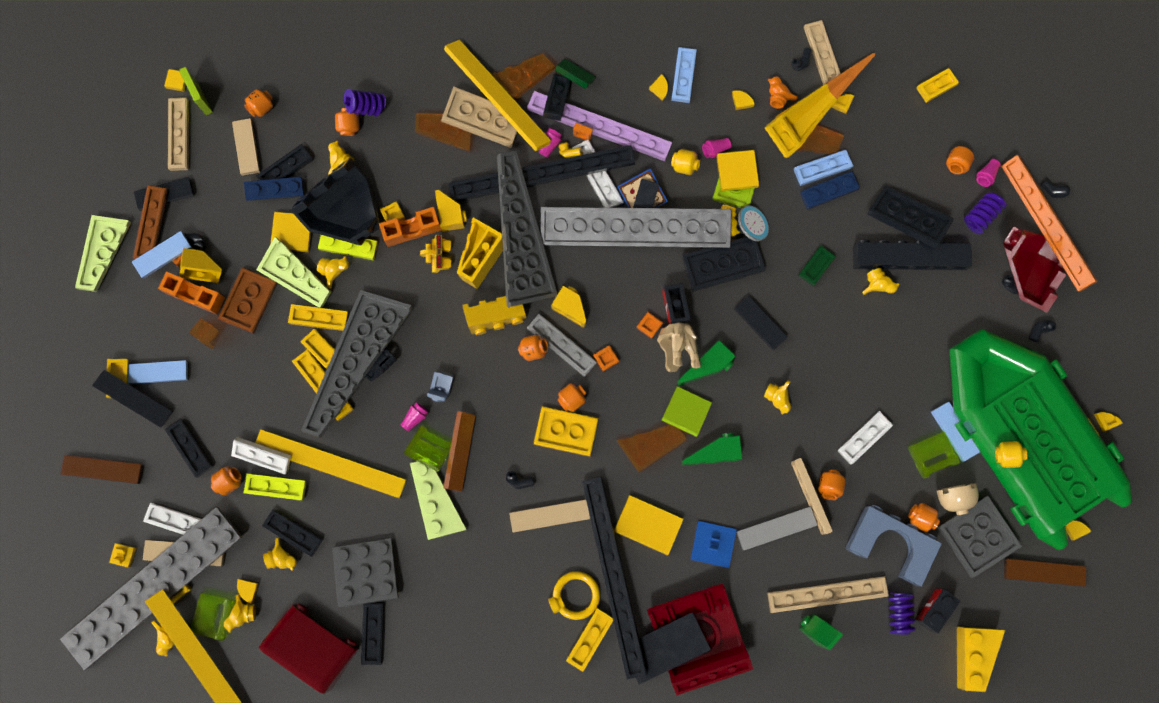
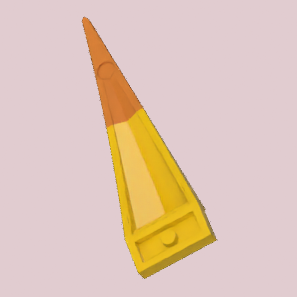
[764,53,875,158]

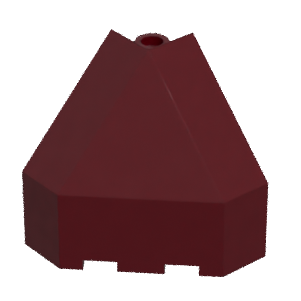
[1003,227,1066,312]

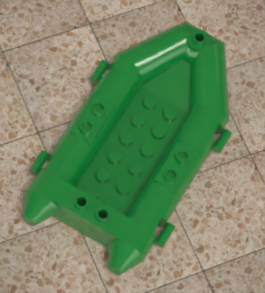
[949,329,1132,550]

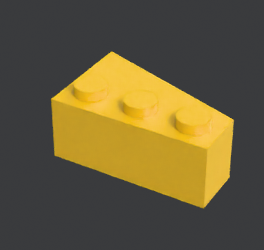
[457,217,503,289]
[462,296,526,335]
[957,627,1005,692]

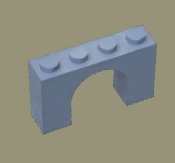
[845,505,942,587]

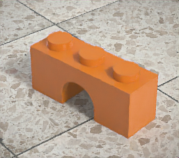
[379,207,442,247]
[158,271,225,315]

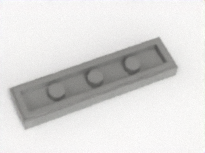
[527,314,597,377]
[736,507,817,551]

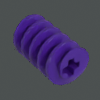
[343,89,386,116]
[964,193,1007,234]
[888,593,916,635]

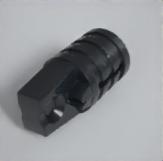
[365,348,397,382]

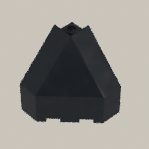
[290,158,380,246]

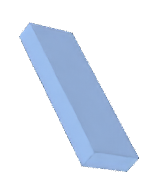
[671,47,697,103]
[794,150,853,186]
[132,231,192,278]
[128,360,188,384]
[931,402,979,462]

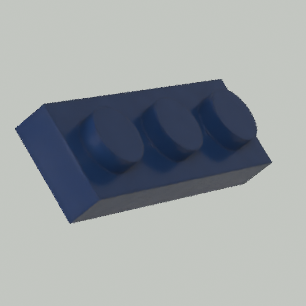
[800,172,860,210]
[244,177,304,201]

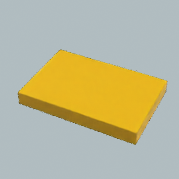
[534,406,598,457]
[614,495,683,555]

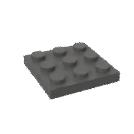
[937,496,1022,578]
[332,538,399,608]

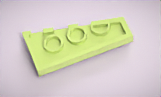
[75,215,131,292]
[256,237,331,308]
[410,459,467,540]

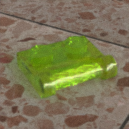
[404,426,452,472]
[908,431,960,479]
[190,593,236,641]

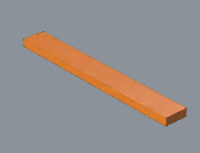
[1001,155,1098,292]

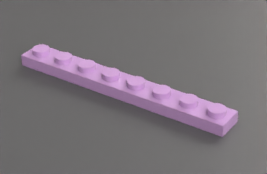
[527,91,672,161]

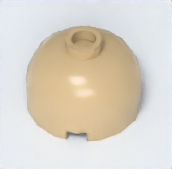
[937,483,979,515]

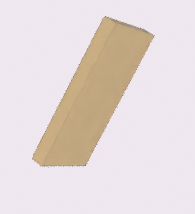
[441,87,517,148]

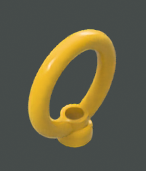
[548,571,600,620]

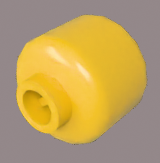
[671,149,700,175]
[995,441,1027,468]

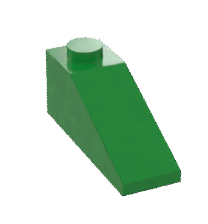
[677,341,736,386]
[681,433,742,466]
[799,614,843,650]

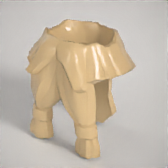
[657,322,701,372]

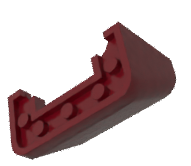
[258,603,359,694]

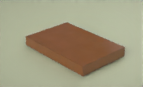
[218,268,278,334]

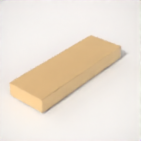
[232,118,260,176]

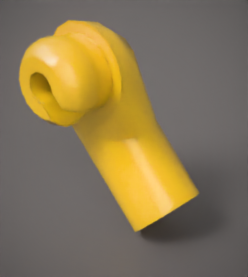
[558,142,583,158]

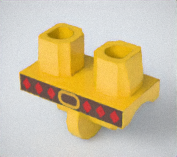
[420,235,451,273]

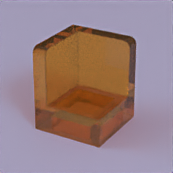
[189,318,219,349]

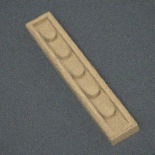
[767,576,889,613]

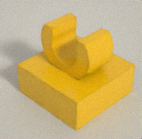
[109,543,137,567]

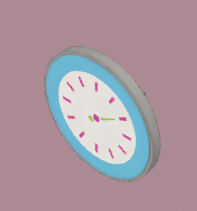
[738,206,769,241]

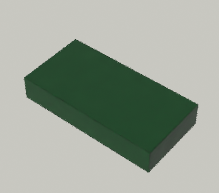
[555,59,595,89]
[798,246,836,287]

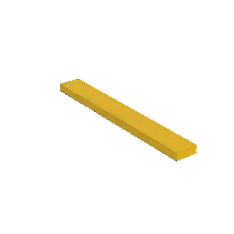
[444,39,551,152]
[255,429,407,498]
[144,589,242,703]

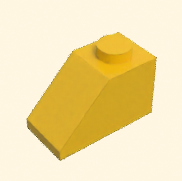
[435,190,467,232]
[179,248,222,283]
[551,286,586,328]

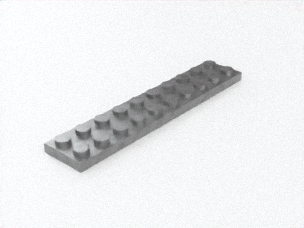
[541,207,731,248]
[60,507,243,670]

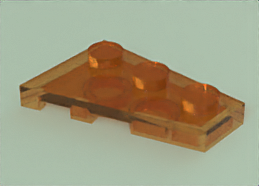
[491,53,555,100]
[415,113,471,152]
[778,125,844,154]
[616,425,687,473]

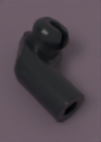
[791,48,813,71]
[1041,179,1071,198]
[183,233,206,251]
[1002,275,1019,294]
[1029,320,1056,342]
[506,471,534,489]

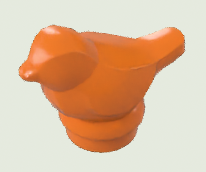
[768,76,798,109]

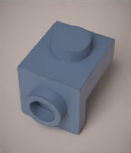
[427,370,454,402]

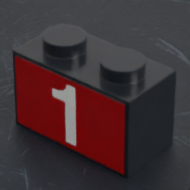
[662,283,691,324]
[915,588,961,634]

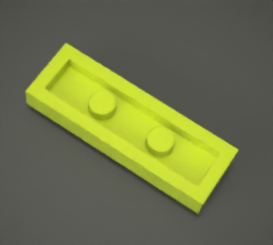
[318,235,378,261]
[244,474,307,501]

